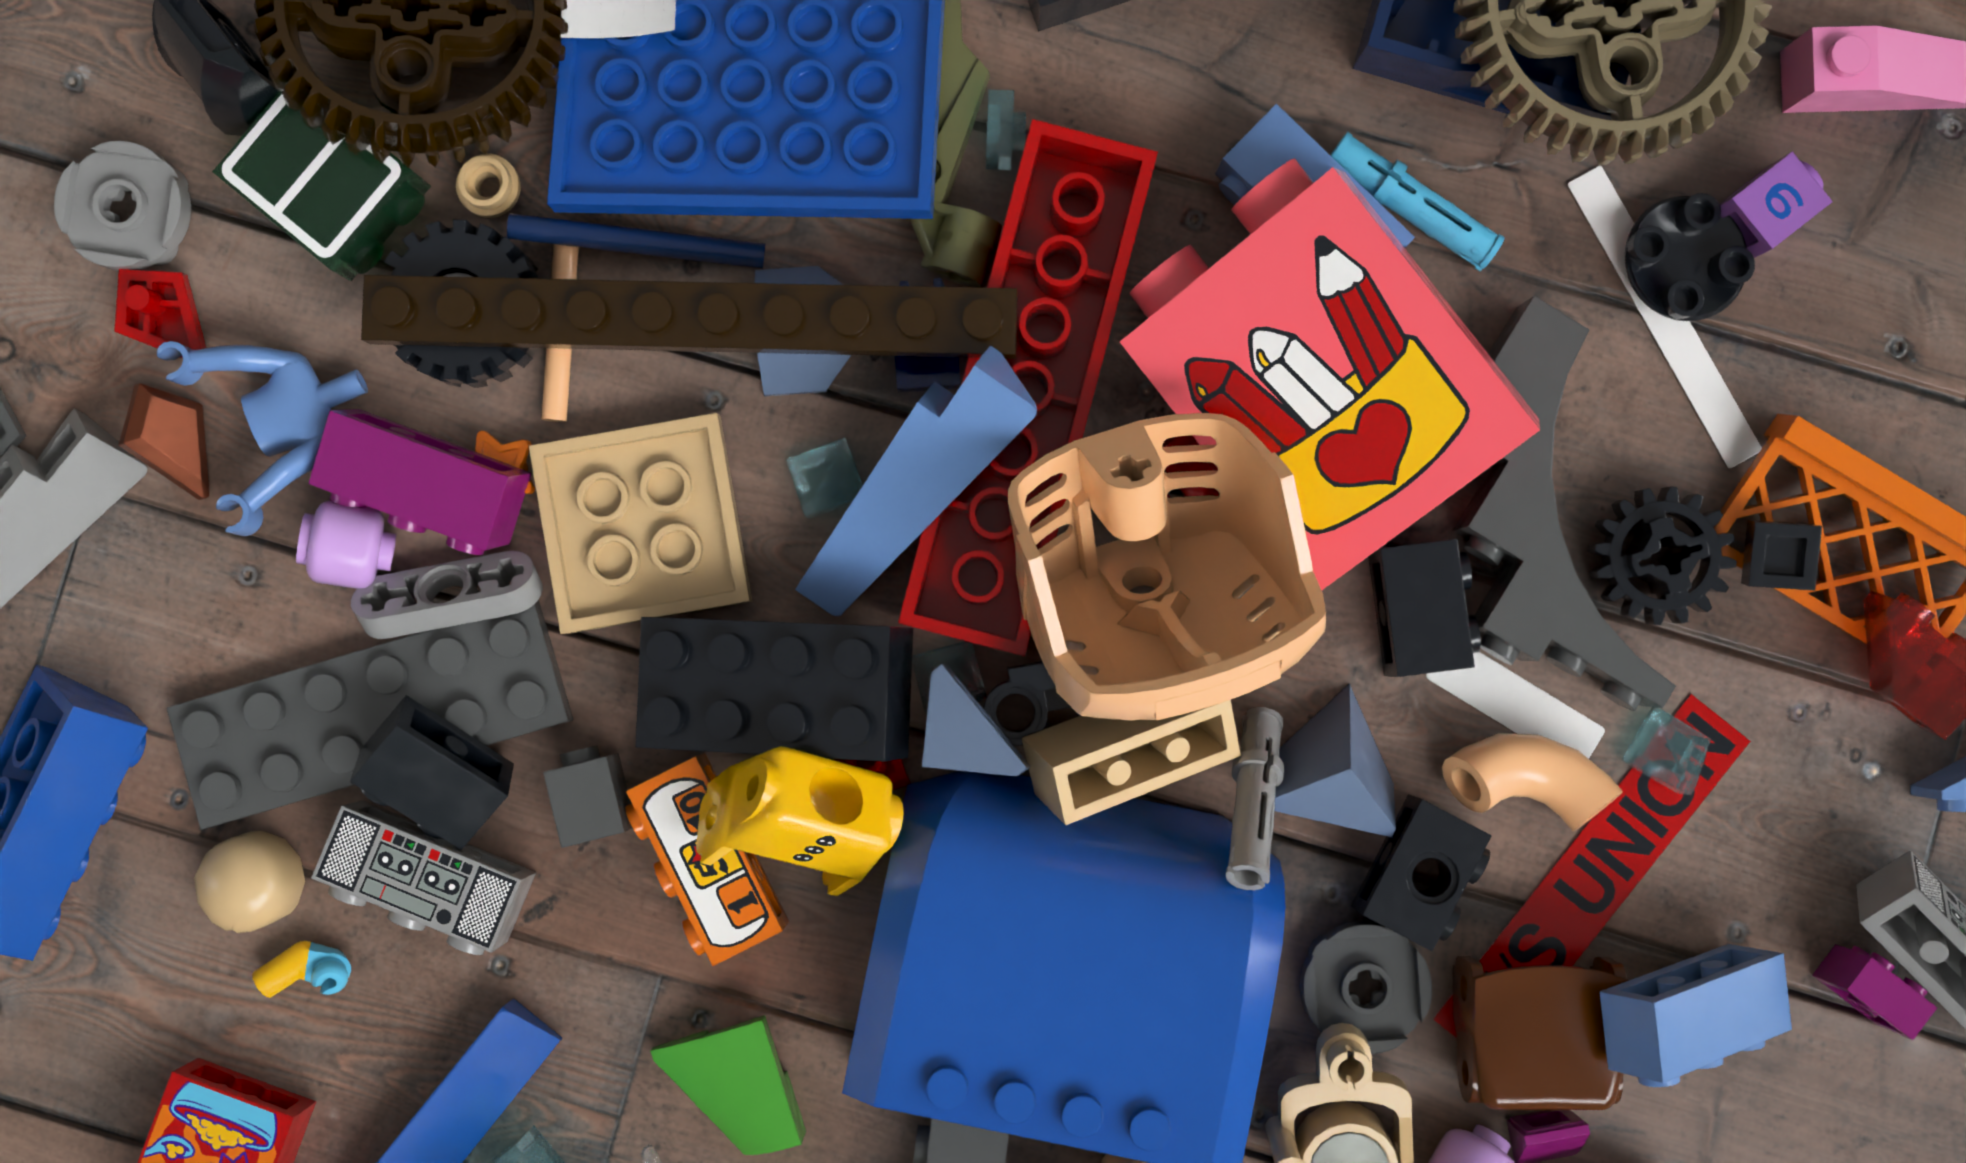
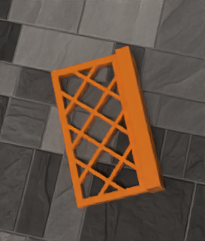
[1714,414,1966,677]

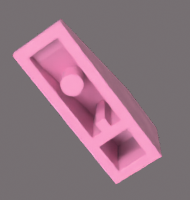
[1780,26,1966,113]

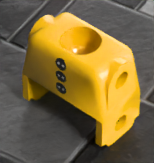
[696,746,904,896]

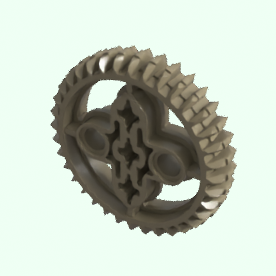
[1453,0,1772,166]

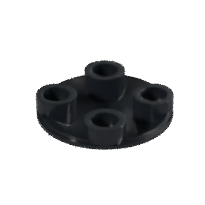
[1625,193,1755,321]

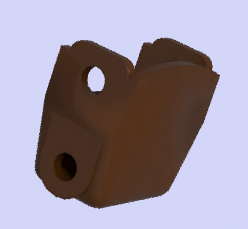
[1453,956,1629,1110]

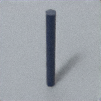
[507,213,766,269]

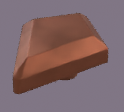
[118,383,210,500]

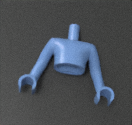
[156,341,368,536]

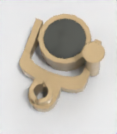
[1265,1023,1414,1163]

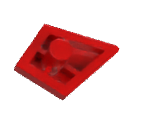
[114,269,206,359]

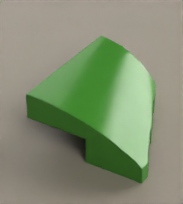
[650,1015,806,1155]

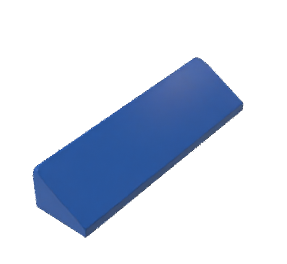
[377,998,562,1163]

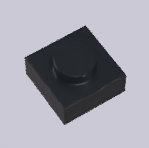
[1741,520,1822,591]

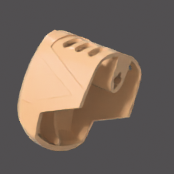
[1008,413,1326,721]

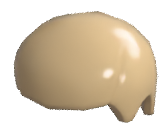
[194,831,305,933]

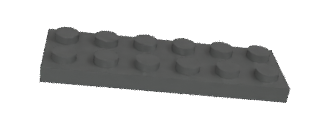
[167,600,574,830]

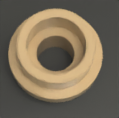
[456,153,521,218]

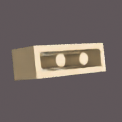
[1022,700,1241,825]

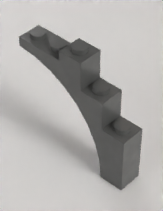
[1452,296,1676,711]

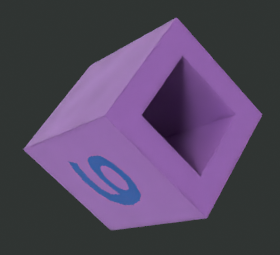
[1720,151,1833,258]

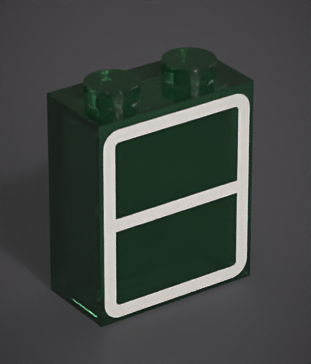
[212,91,431,281]

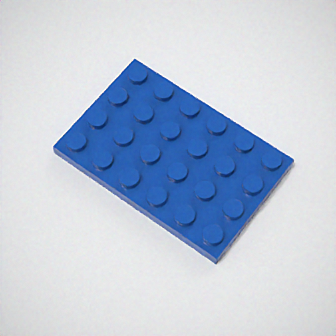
[547,0,945,219]

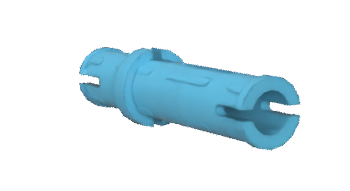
[1330,131,1505,272]

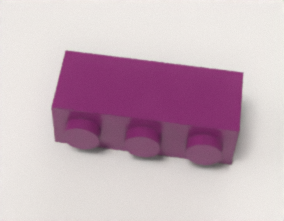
[308,409,532,555]

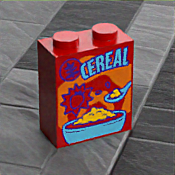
[137,1058,317,1163]

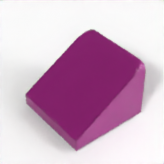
[1507,1110,1590,1163]

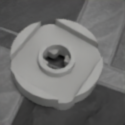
[54,141,191,271]

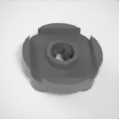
[1299,921,1432,1054]

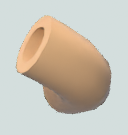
[1442,733,1623,832]

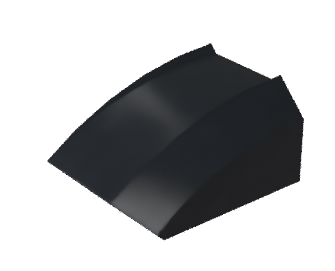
[152,0,293,138]

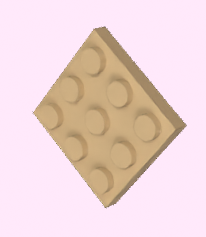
[529,413,753,634]

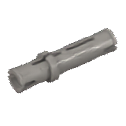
[1226,707,1284,890]

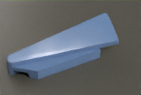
[795,345,1037,616]

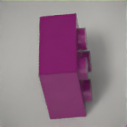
[1812,944,1937,1040]

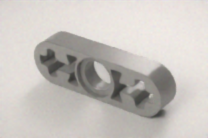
[351,551,543,639]

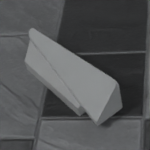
[0,408,147,609]

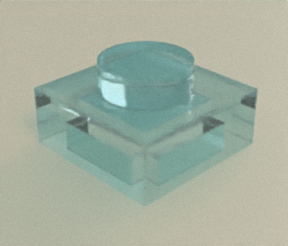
[986,90,1026,170]

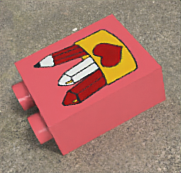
[1120,158,1540,590]

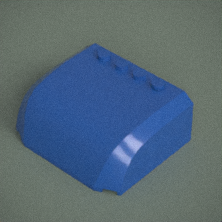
[842,771,1286,1163]

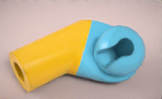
[252,941,351,998]

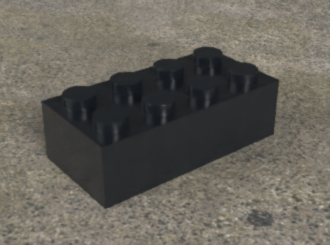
[635,617,913,762]

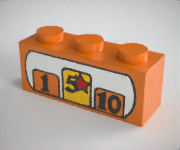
[625,753,789,967]

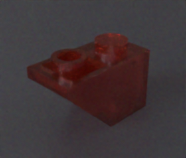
[1863,591,1966,740]

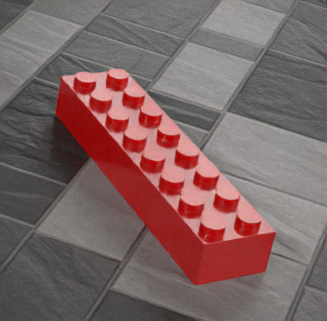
[898,119,1158,657]

